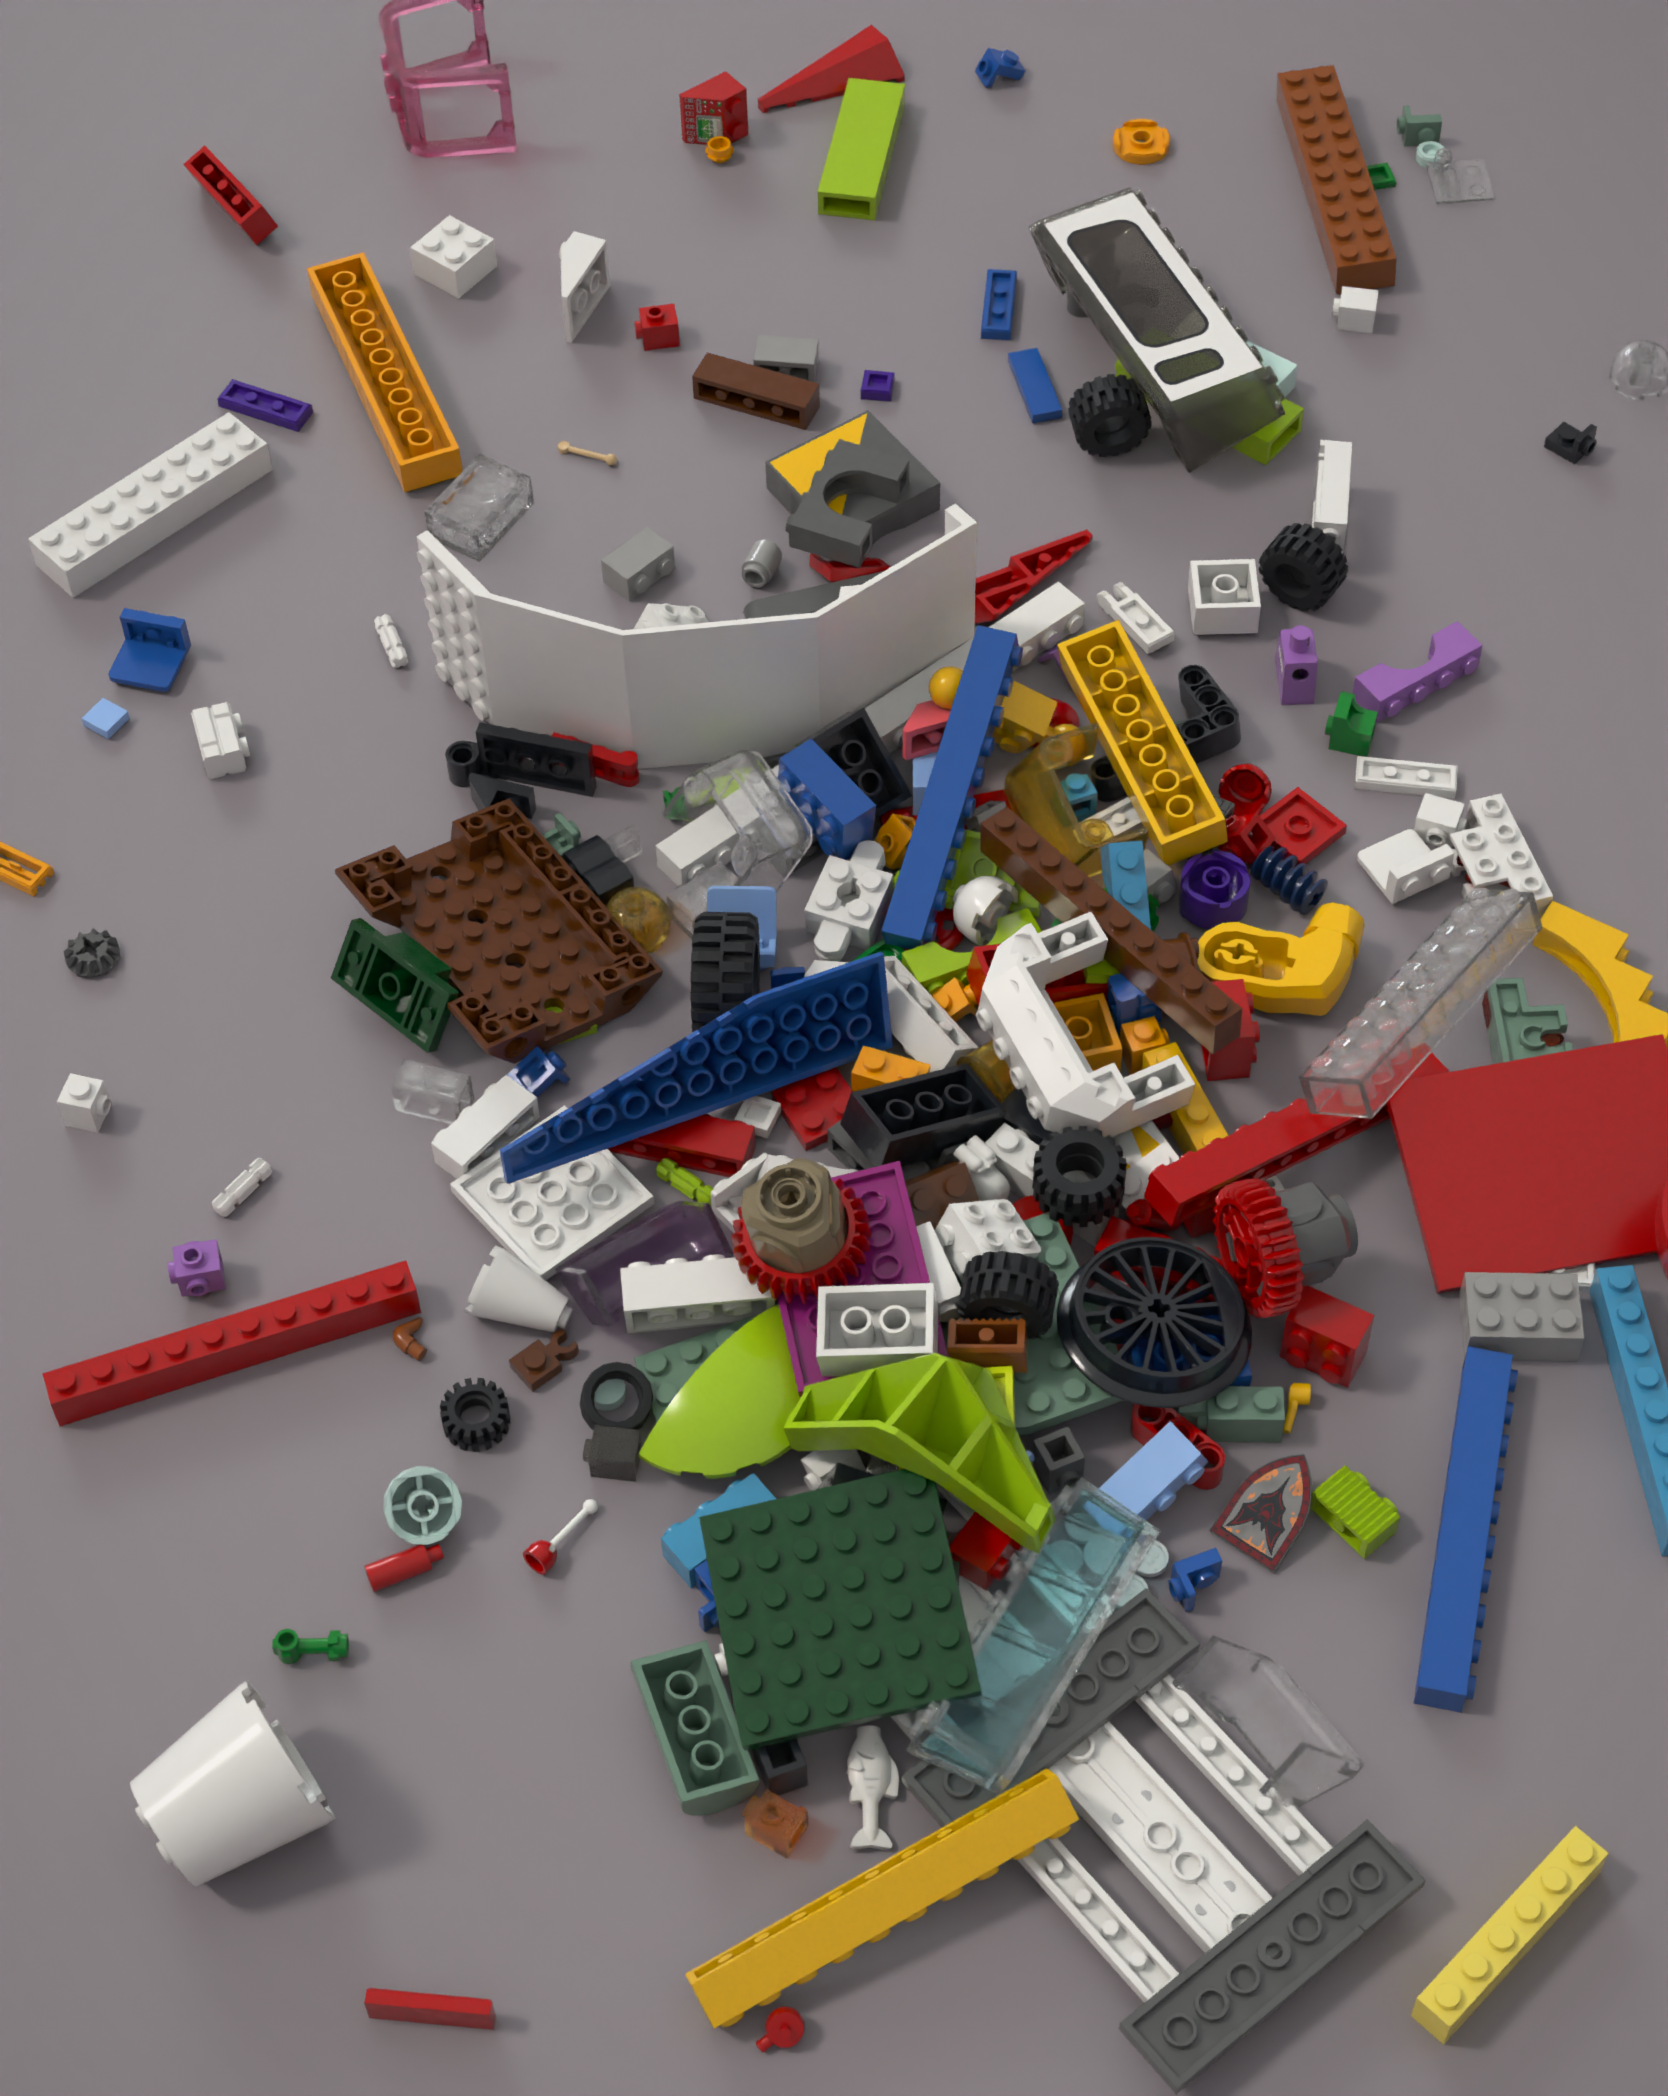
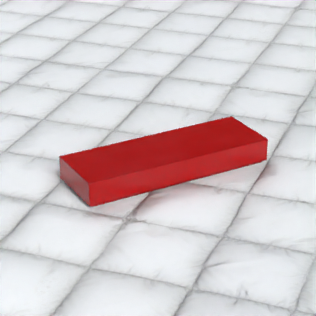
[364,1988,496,2030]

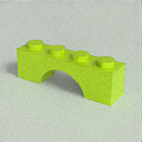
[902,908,1042,995]

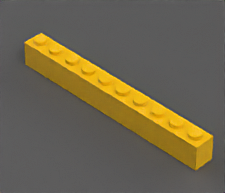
[685,1768,1079,2029]

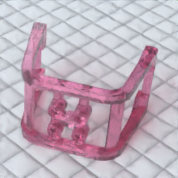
[379,0,517,158]

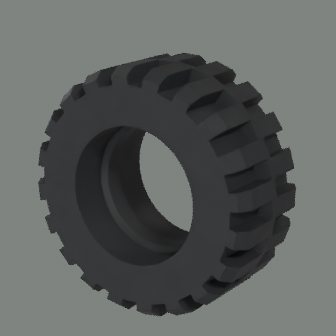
[690,912,760,1032]

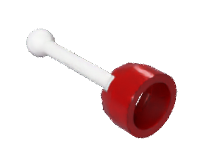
[523,1499,598,1575]

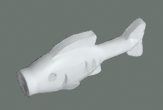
[846,1725,899,1851]

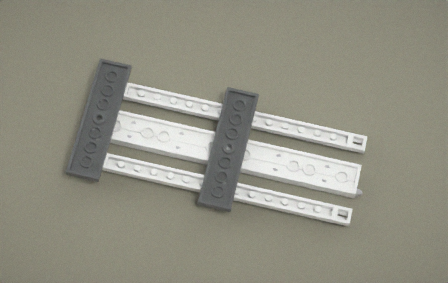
[876,1473,1426,2094]

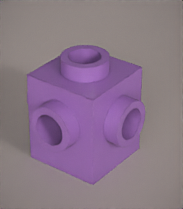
[168,1239,226,1297]

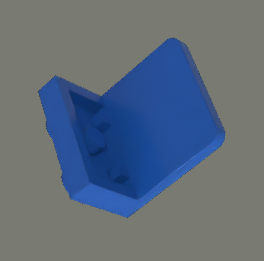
[108,608,191,692]

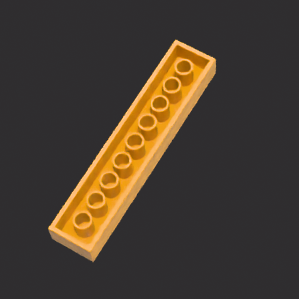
[307,252,463,493]

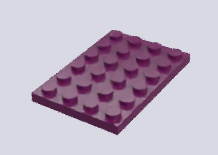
[778,1161,949,1398]

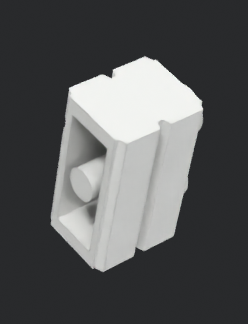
[191,702,250,779]

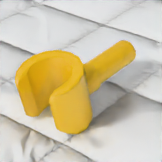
[1283,1383,1311,1434]

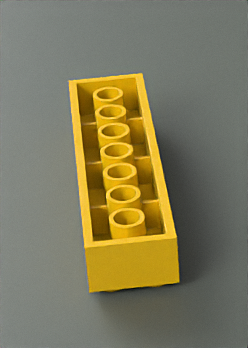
[1057,620,1228,866]

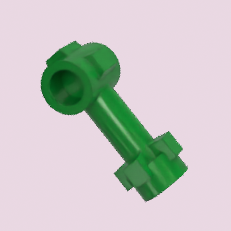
[272,1629,349,1664]

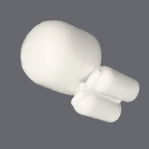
[954,1135,1010,1201]

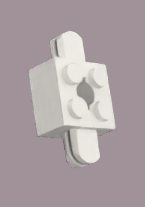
[804,840,895,962]

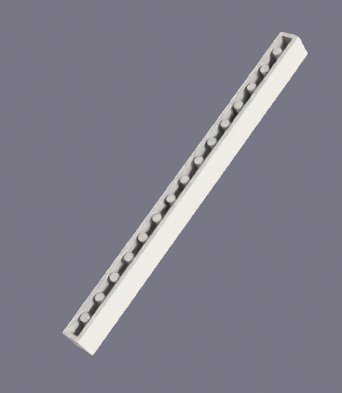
[655,582,1085,891]

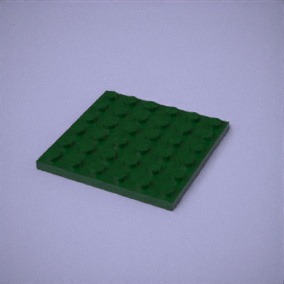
[699,1469,982,1751]

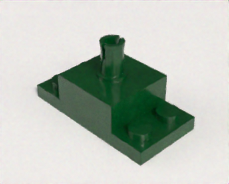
[331,918,459,1053]

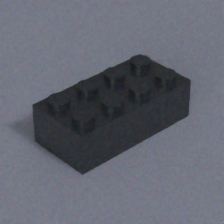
[840,1063,1007,1167]

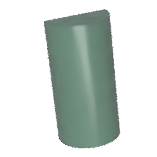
[631,1640,759,1816]

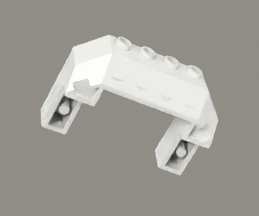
[976,912,1195,1137]

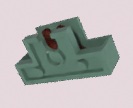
[1481,978,1573,1064]

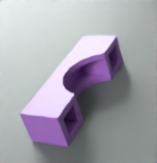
[1353,621,1483,723]

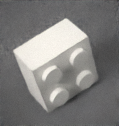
[410,215,497,299]
[1188,559,1261,635]

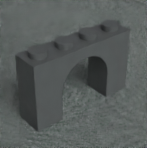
[786,439,909,568]

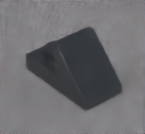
[469,773,536,819]

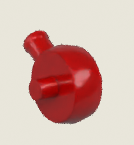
[756,2006,805,2053]

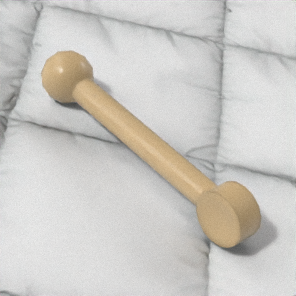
[558,441,617,466]

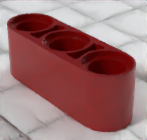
[1130,1404,1225,1490]

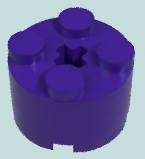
[1179,851,1251,930]

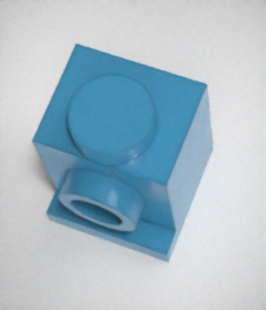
[1052,773,1097,828]

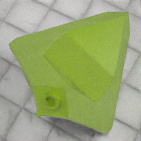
[783,1352,1056,1553]

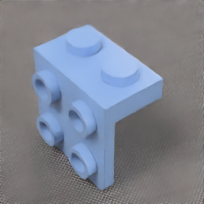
[707,886,777,970]

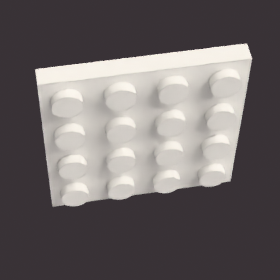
[450,1105,654,1280]

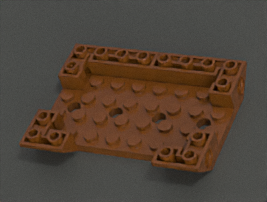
[335,799,663,1064]

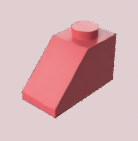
[903,700,951,760]

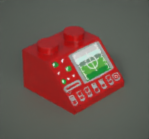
[679,71,749,145]

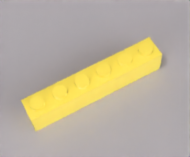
[1411,1826,1609,2045]

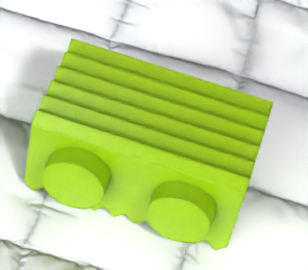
[1310,1465,1400,1559]

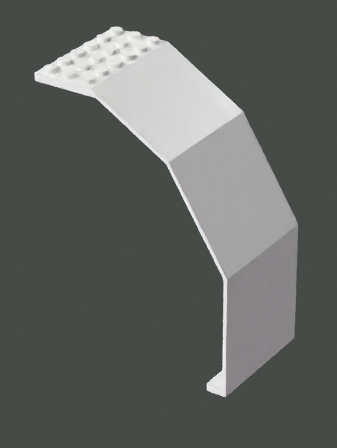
[416,503,977,769]

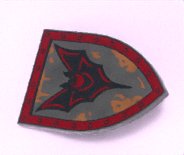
[1209,1454,1312,1574]

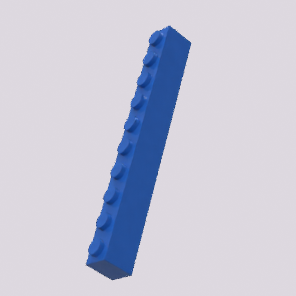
[881,625,1023,949]
[1414,1346,1518,1713]

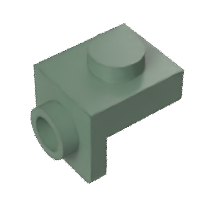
[1397,105,1442,146]
[542,813,581,858]

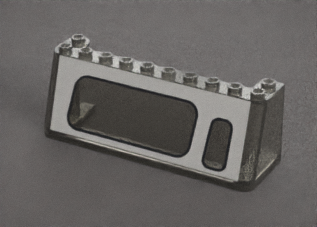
[1028,187,1285,473]

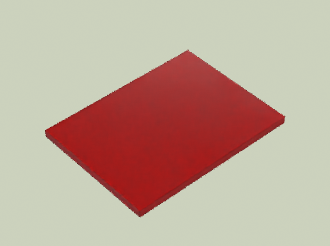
[1382,1034,1668,1294]

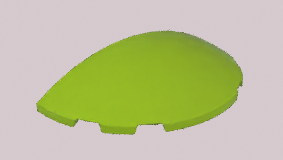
[638,1303,800,1479]

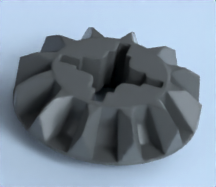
[63,928,120,977]

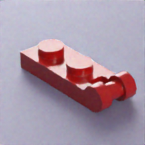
[552,732,640,787]

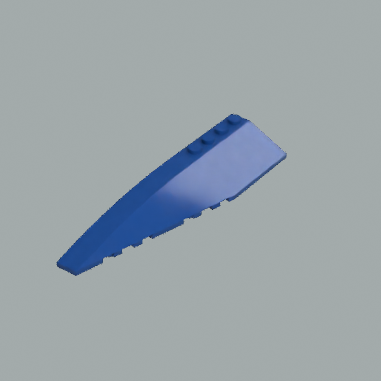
[500,952,893,1184]

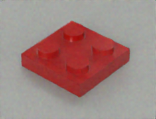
[1260,787,1347,866]
[771,1067,853,1151]

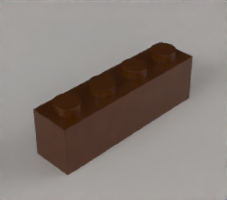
[692,352,820,430]

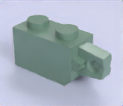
[1176,1386,1285,1443]

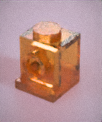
[742,1789,809,1859]

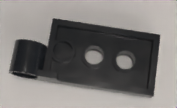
[445,722,596,797]

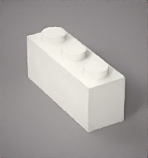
[431,1075,540,1179]

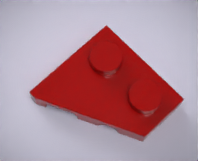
[809,554,891,583]

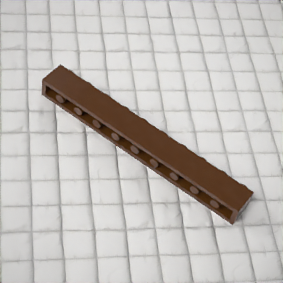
[980,807,1242,1054]

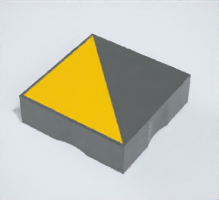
[765,410,940,545]

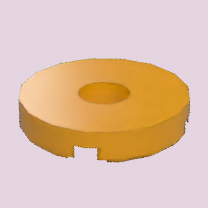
[1112,119,1170,165]

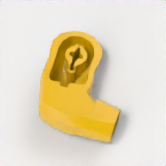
[1197,902,1365,1016]

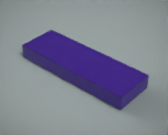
[217,379,313,432]

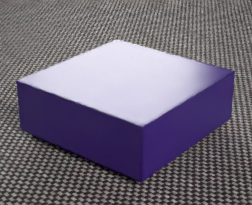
[860,370,895,402]

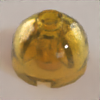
[606,886,671,954]

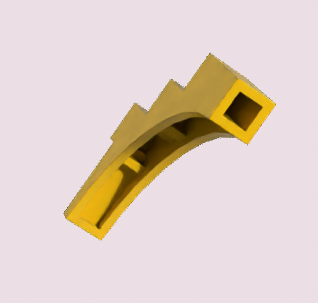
[1532,900,1668,1050]

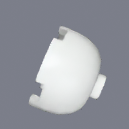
[953,876,1018,946]

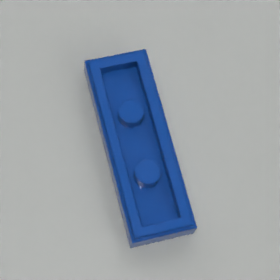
[981,269,1017,340]
[1008,348,1062,423]

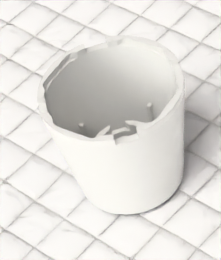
[130,1681,335,1887]

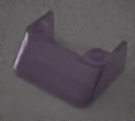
[555,1201,735,1328]

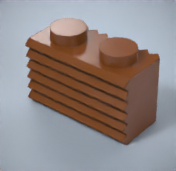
[947,1318,1029,1373]

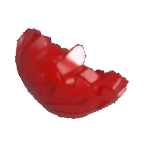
[1219,763,1272,817]

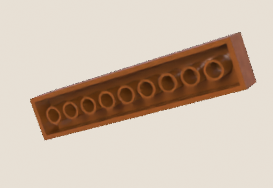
[1277,65,1397,295]

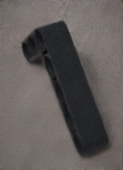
[1090,665,1241,802]

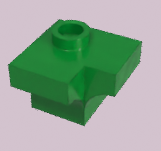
[1325,691,1378,757]

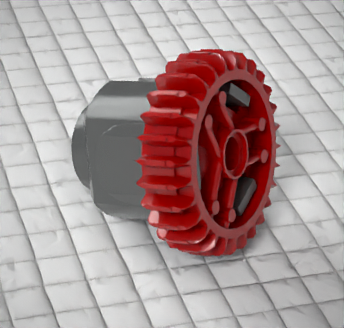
[1213,1178,1358,1318]

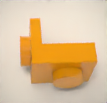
[931,977,979,1022]

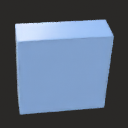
[81,698,130,739]

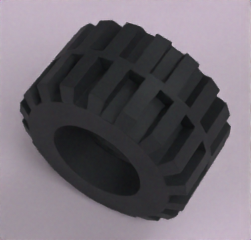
[1068,374,1152,457]
[1259,523,1348,611]
[1032,1126,1127,1228]
[957,1251,1059,1339]

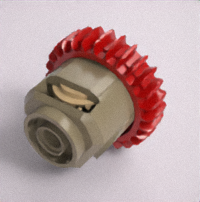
[731,1158,871,1304]

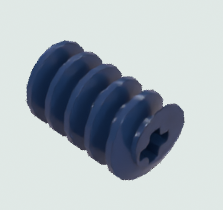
[1251,846,1328,915]

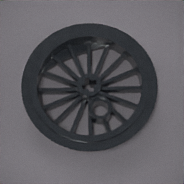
[1057,1237,1252,1408]

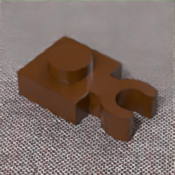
[509,1329,579,1392]

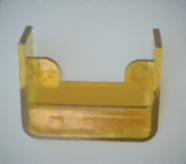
[1004,723,1149,877]

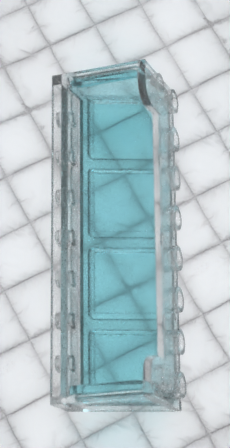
[906,1477,1160,1794]

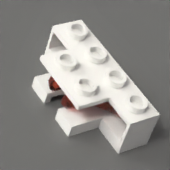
[1450,793,1553,929]

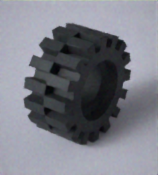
[440,1378,511,1452]

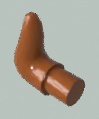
[392,1317,427,1361]

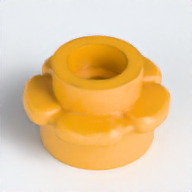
[705,136,734,163]

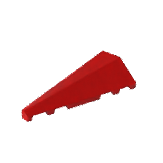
[758,25,905,113]
[975,529,1093,623]

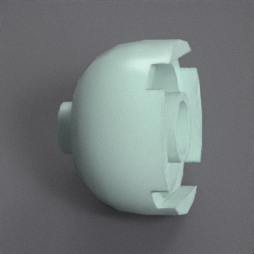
[383,1466,462,1545]

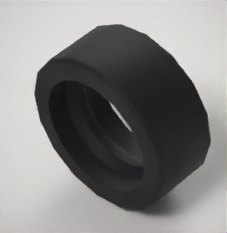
[579,1362,653,1438]

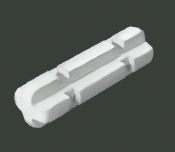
[374,614,408,668]
[212,1158,272,1217]

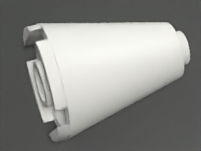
[465,1245,573,1333]

